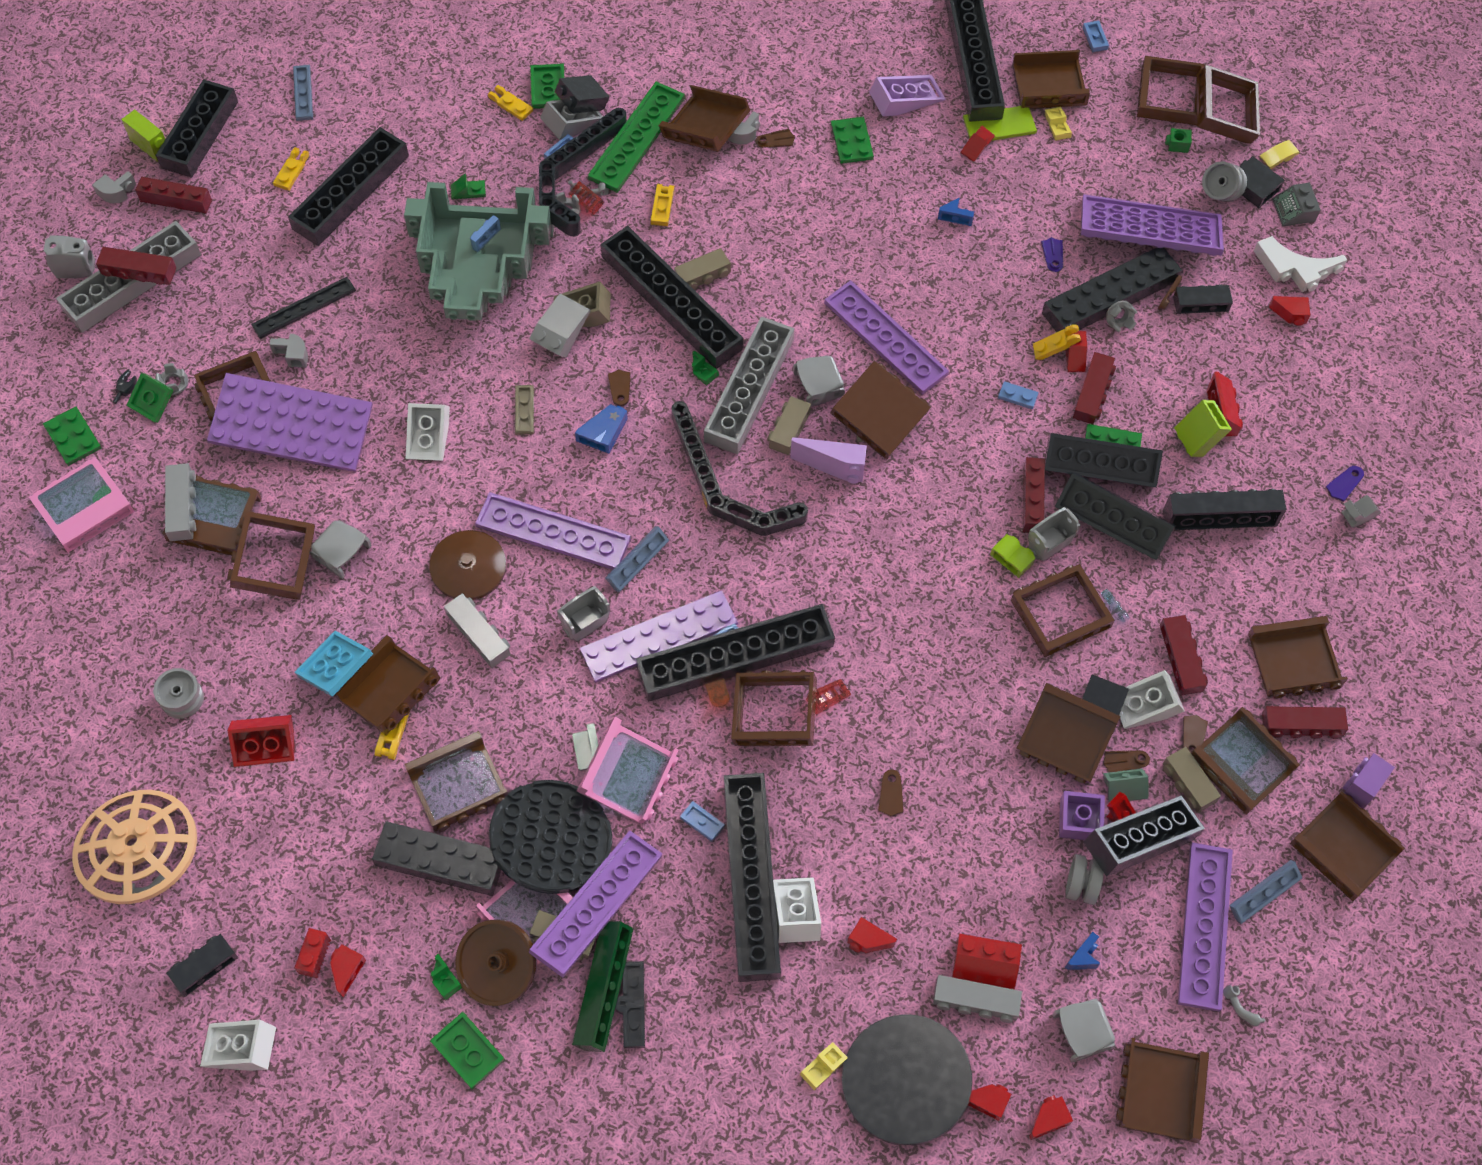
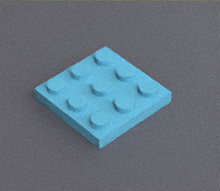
[294,631,373,697]

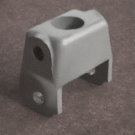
[44,235,95,278]
[793,356,845,407]
[1028,507,1080,561]
[310,520,372,579]
[557,586,610,641]
[1052,999,1116,1063]

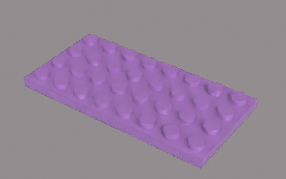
[1081,194,1224,256]
[207,373,373,472]

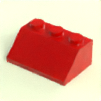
[1206,372,1243,437]
[227,715,294,767]
[952,933,1022,990]

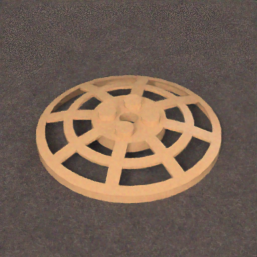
[72,790,197,904]

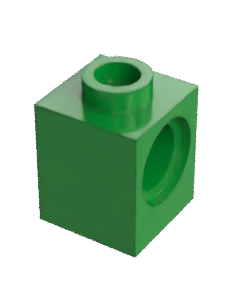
[1165,128,1192,153]

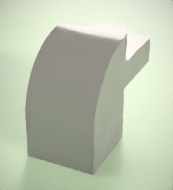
[728,111,760,145]
[92,171,136,203]
[269,333,308,368]
[1342,495,1381,527]

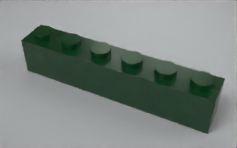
[572,921,634,1052]

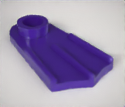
[1041,237,1063,272]
[1326,466,1364,502]

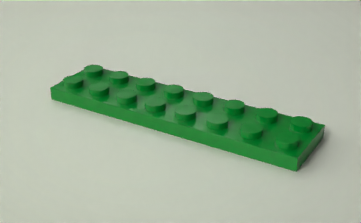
[588,81,685,193]

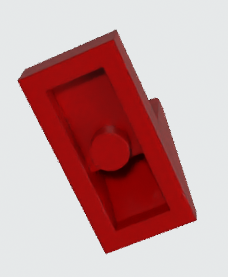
[960,126,995,162]
[1106,792,1136,822]

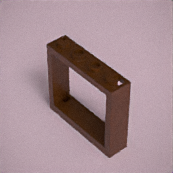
[1137,56,1205,126]
[1196,64,1261,144]
[194,351,271,421]
[227,511,315,600]
[1011,564,1115,657]
[731,670,817,746]

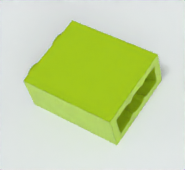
[121,109,165,162]
[1174,400,1232,457]

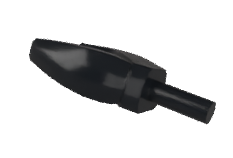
[112,369,137,404]

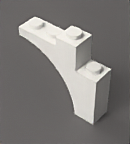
[1254,236,1347,292]

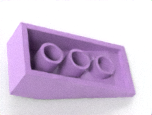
[869,75,946,116]
[790,437,867,484]

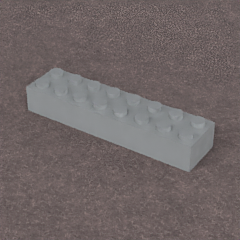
[56,221,201,333]
[704,316,795,455]

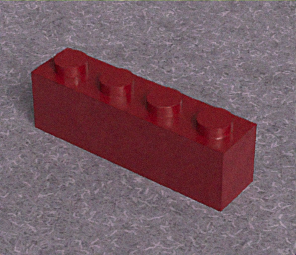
[135,176,212,214]
[96,246,176,285]
[1073,352,1116,425]
[1022,457,1045,533]
[1159,615,1208,696]
[1262,706,1349,739]

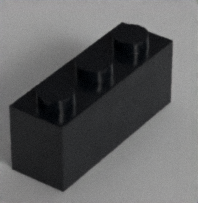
[1173,284,1233,314]
[166,934,238,997]

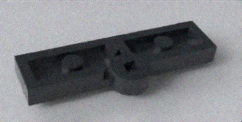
[615,961,645,1049]

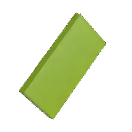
[963,106,1037,141]

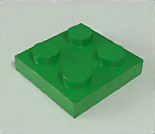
[126,373,174,423]

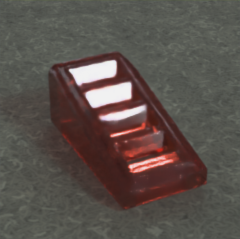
[568,181,605,215]
[806,679,851,715]

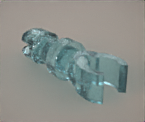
[1101,589,1130,622]

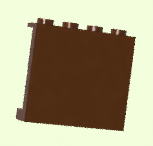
[1012,50,1090,109]
[659,85,750,152]
[830,360,931,459]
[1248,616,1348,699]
[335,635,441,735]
[1016,683,1121,784]
[1290,791,1405,901]
[1116,1038,1209,1143]

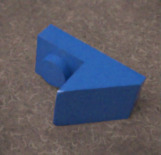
[938,198,975,226]
[1065,932,1100,970]

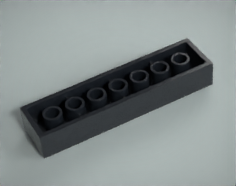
[288,127,409,246]
[1042,247,1182,333]

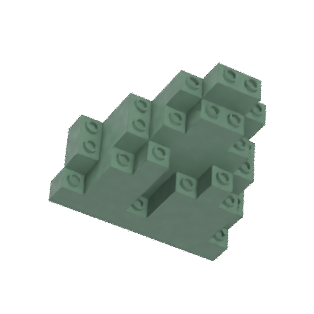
[404,182,554,321]

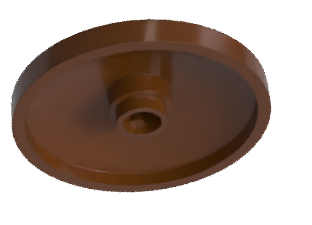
[429,530,506,600]
[455,919,537,1006]

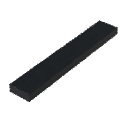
[251,277,356,339]

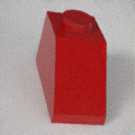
[1269,296,1311,326]
[1066,331,1087,372]
[847,917,897,954]
[330,944,366,997]
[968,1084,1012,1121]
[1029,1095,1073,1140]

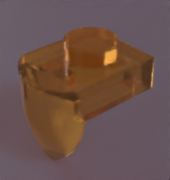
[705,678,730,708]

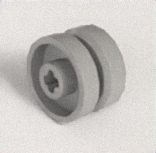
[1202,161,1247,202]
[153,668,204,719]
[1065,854,1104,905]

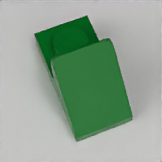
[451,173,486,200]

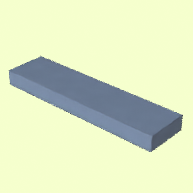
[293,65,313,121]
[605,526,669,592]
[1229,860,1302,924]

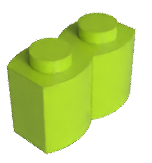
[990,534,1036,578]

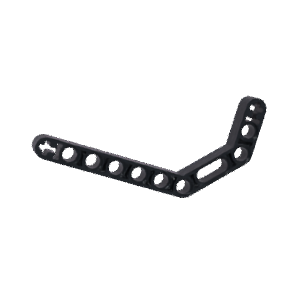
[539,108,627,237]
[671,401,808,536]

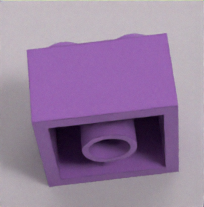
[1342,753,1395,809]
[1059,791,1105,840]

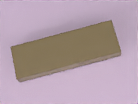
[515,385,534,435]

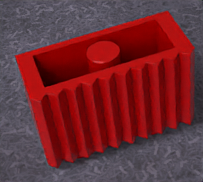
[294,928,331,978]

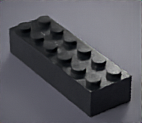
[156,79,238,178]
[1045,433,1163,488]
[1054,473,1176,560]
[1162,489,1287,531]
[1083,795,1205,877]
[372,821,501,896]

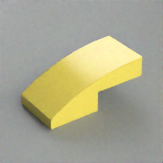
[1045,107,1072,141]
[1260,140,1299,169]
[800,1042,847,1091]

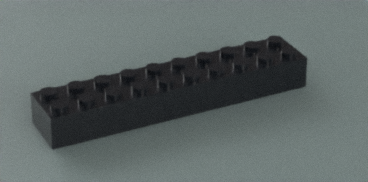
[945,0,1005,122]
[600,225,743,369]
[636,604,835,702]
[724,773,781,982]

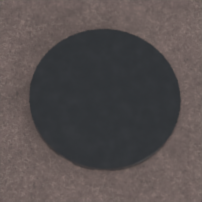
[489,780,612,894]
[842,1014,972,1146]

